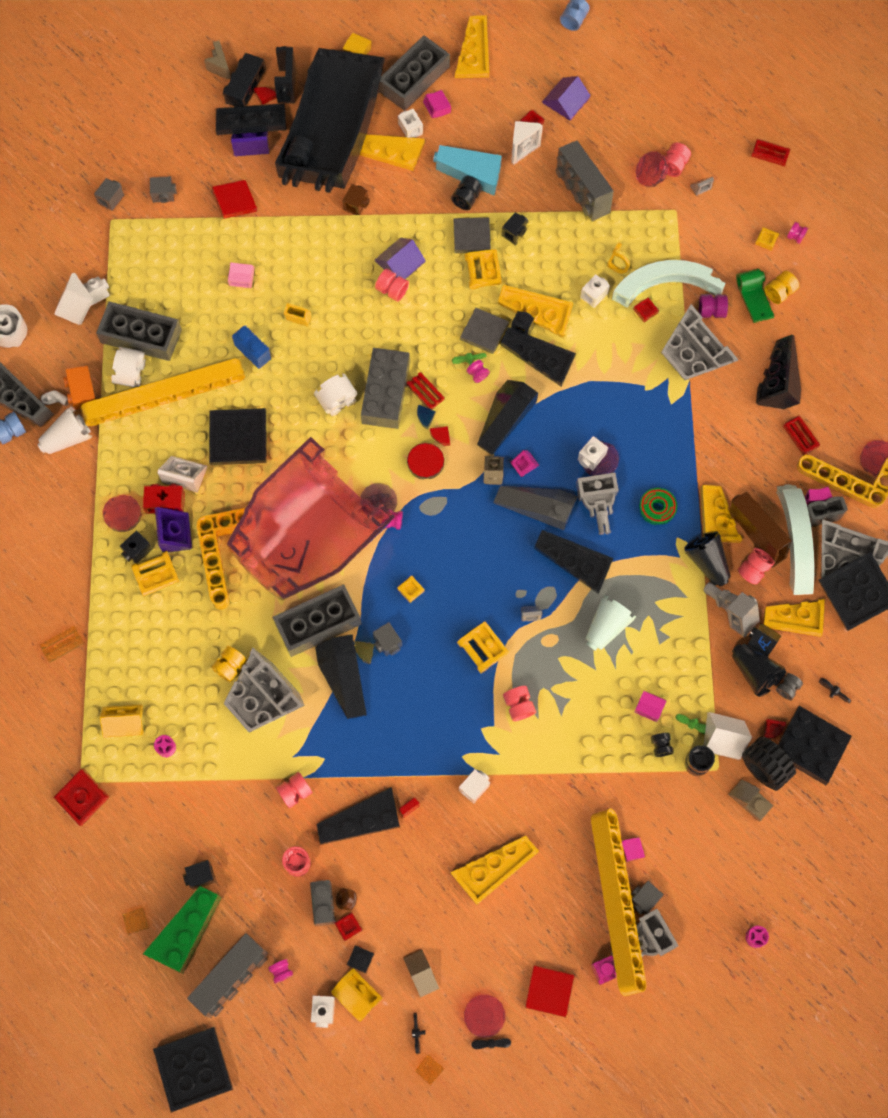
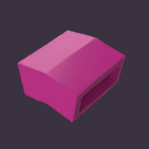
[423,90,451,118]
[804,487,832,506]
[634,691,667,722]

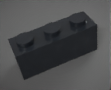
[223,52,266,107]

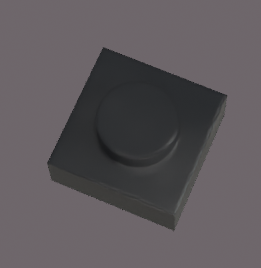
[347,945,374,974]

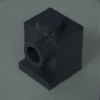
[502,212,528,246]
[511,311,535,335]

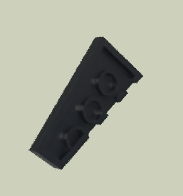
[501,327,576,387]
[534,530,613,594]
[317,787,400,845]

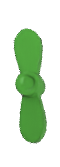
[452,353,487,366]
[675,714,706,734]

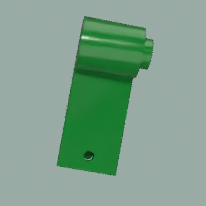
[736,268,774,323]

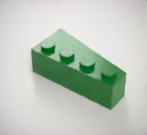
[143,886,222,974]

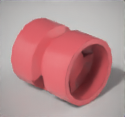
[660,142,691,177]
[375,269,409,302]
[738,548,774,584]
[503,686,536,722]
[275,772,313,809]
[282,847,311,877]

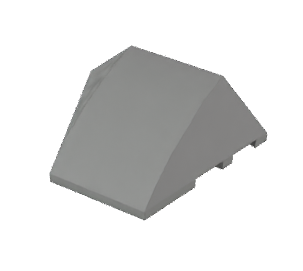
[661,304,738,381]
[821,519,888,578]
[224,648,305,732]

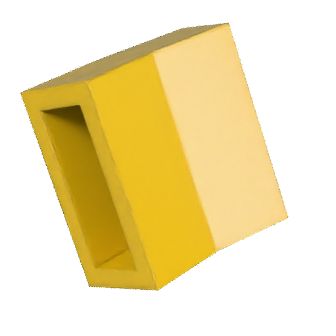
[343,33,372,55]
[284,303,311,327]

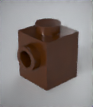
[342,184,370,215]

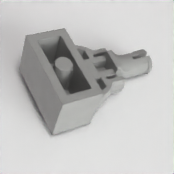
[576,473,619,535]
[704,582,760,638]
[611,909,679,957]

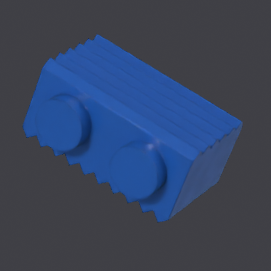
[232,325,271,369]

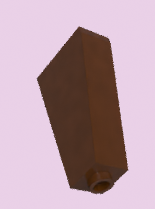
[730,492,792,568]

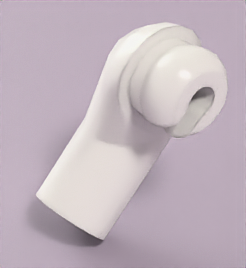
[41,390,68,406]

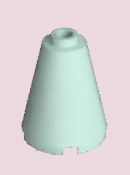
[585,595,636,651]

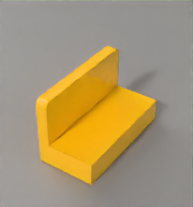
[100,704,143,738]
[331,968,382,1022]

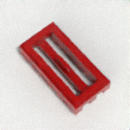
[751,139,790,167]
[406,372,445,411]
[783,416,820,456]

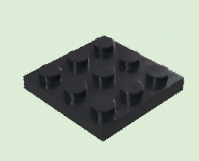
[209,408,267,465]
[818,552,888,631]
[778,706,852,785]
[153,1027,234,1112]

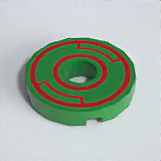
[639,488,677,525]

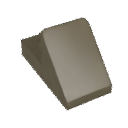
[204,40,230,79]
[484,456,504,485]
[728,779,773,822]

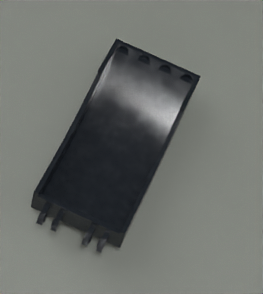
[275,48,384,193]

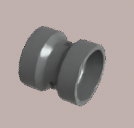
[776,673,803,700]

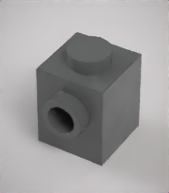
[150,176,177,203]
[94,178,124,211]
[373,622,402,656]
[631,881,664,915]

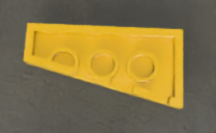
[455,15,489,78]
[359,134,425,171]
[498,285,573,339]
[450,836,539,905]

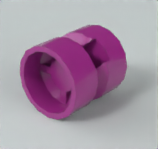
[699,294,728,318]

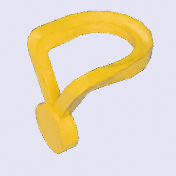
[607,242,630,274]

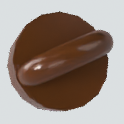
[336,888,357,910]

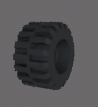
[742,737,796,791]

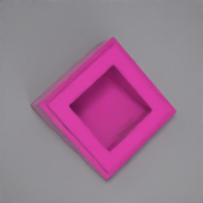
[510,450,539,477]
[622,837,645,863]

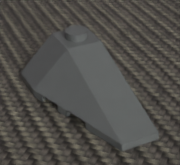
[493,486,578,530]

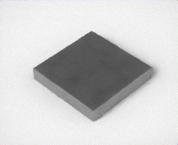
[453,218,491,253]
[460,308,509,354]

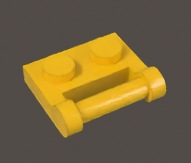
[464,249,502,289]
[131,551,180,596]
[457,622,509,674]

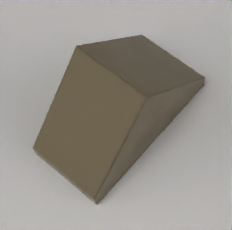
[403,950,439,998]

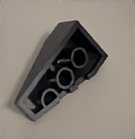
[756,334,801,409]
[477,380,538,456]
[315,634,367,719]

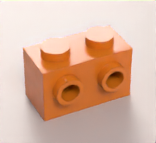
[63,365,95,410]

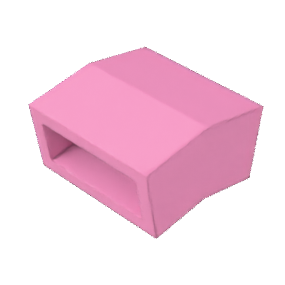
[228,263,255,288]

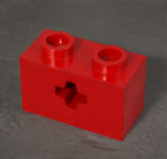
[143,484,185,514]

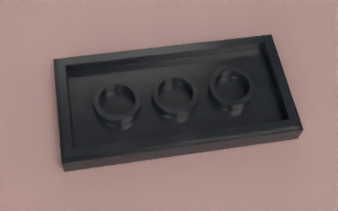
[216,103,286,135]

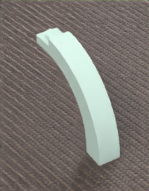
[612,260,726,308]
[776,484,814,595]

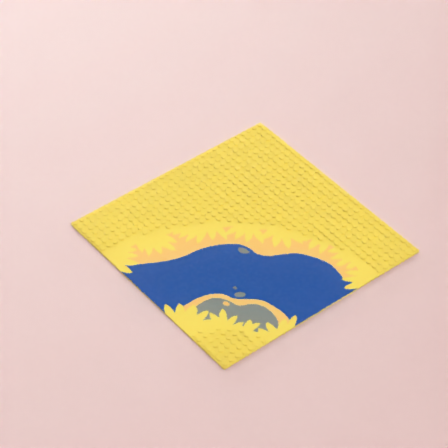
[81,210,719,783]

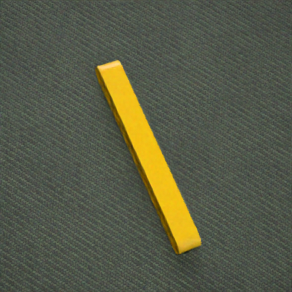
[81,359,245,426]
[591,809,646,996]

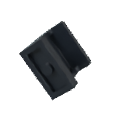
[274,46,296,103]

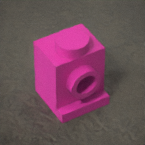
[591,956,617,985]

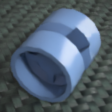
[560,0,590,31]
[0,412,26,445]

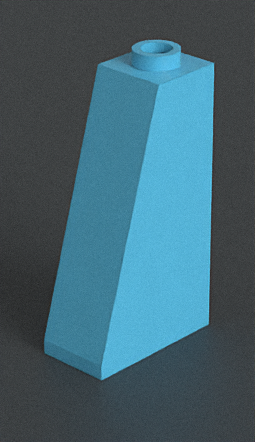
[433,145,502,195]

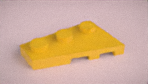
[700,485,743,543]
[763,599,825,637]

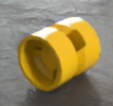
[764,270,799,305]
[210,645,247,683]

